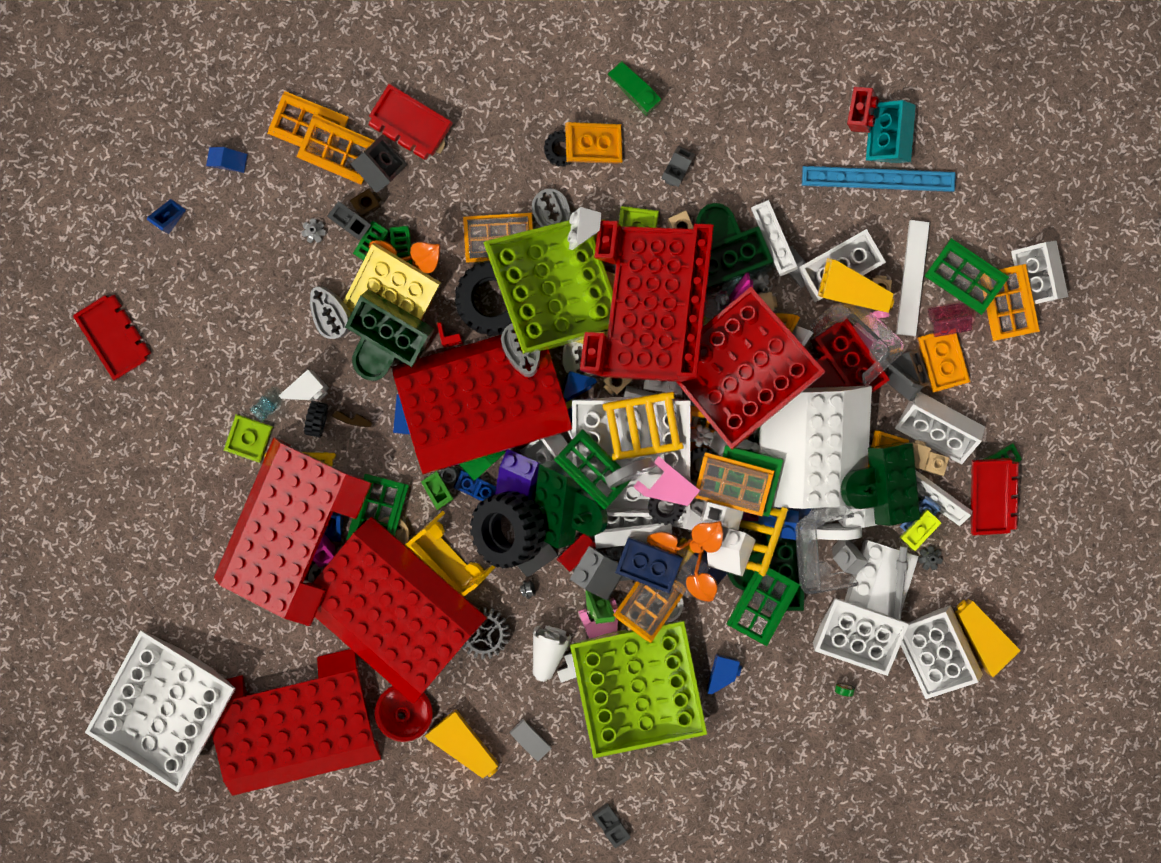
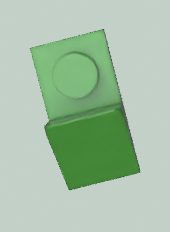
[421,471,454,510]
[585,590,615,624]

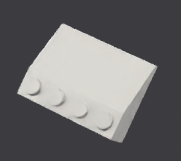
[844,539,919,618]
[813,598,909,676]
[901,605,983,699]

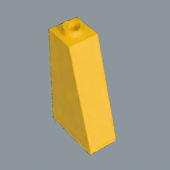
[817,258,894,313]
[955,599,1021,677]
[425,709,499,778]

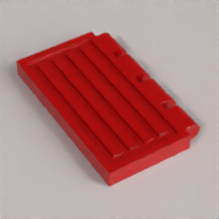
[368,84,453,160]
[73,295,152,381]
[971,458,1019,536]

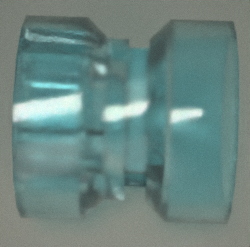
[249,395,277,422]

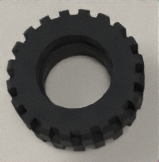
[455,261,512,336]
[470,491,545,569]

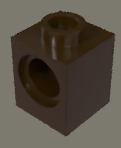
[350,188,382,218]

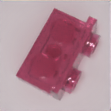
[928,303,972,337]

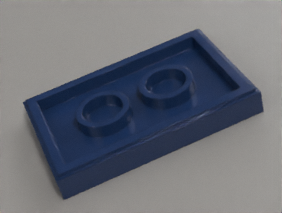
[615,536,683,594]

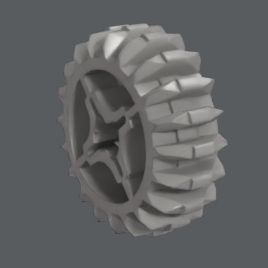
[462,607,510,659]

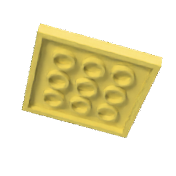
[343,242,441,320]

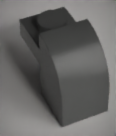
[661,146,695,187]
[327,201,371,241]

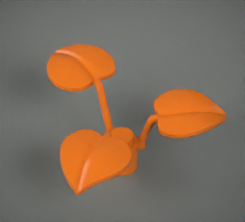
[369,240,440,311]
[647,521,723,602]

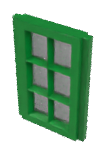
[924,238,1009,315]
[554,429,631,510]
[346,474,409,540]
[726,562,800,646]

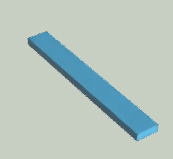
[802,166,955,192]

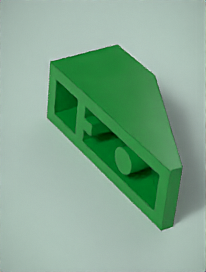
[607,61,661,116]

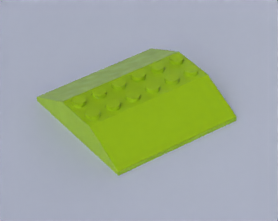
[483,220,613,354]
[570,621,707,758]

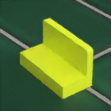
[900,509,941,551]

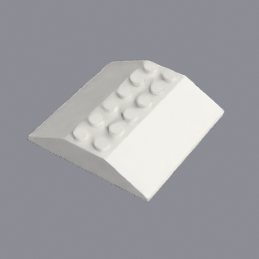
[759,386,872,509]
[572,397,691,517]
[85,631,236,792]

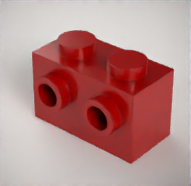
[847,87,879,133]

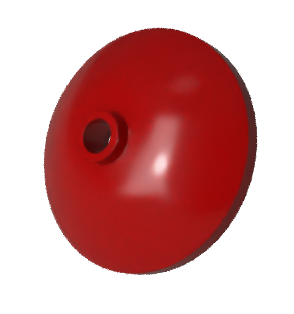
[375,686,433,742]

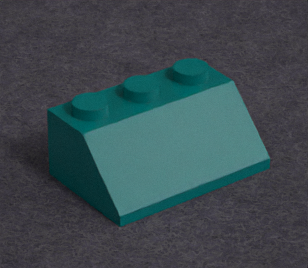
[866,100,916,163]

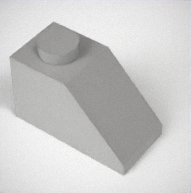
[832,540,868,575]

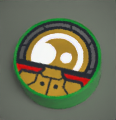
[835,683,855,697]

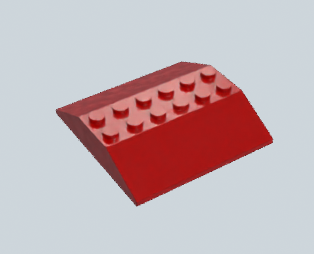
[676,287,825,450]

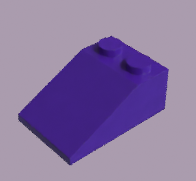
[495,449,540,502]

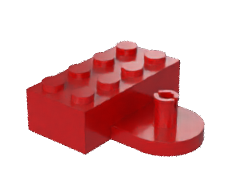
[807,317,890,393]

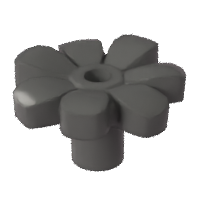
[918,546,943,570]

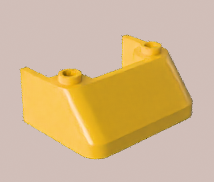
[405,511,495,596]

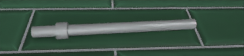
[893,546,908,659]

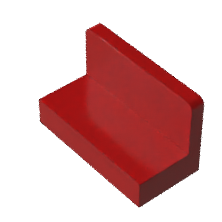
[437,322,463,347]
[556,533,596,572]

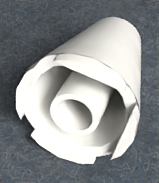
[533,626,571,682]

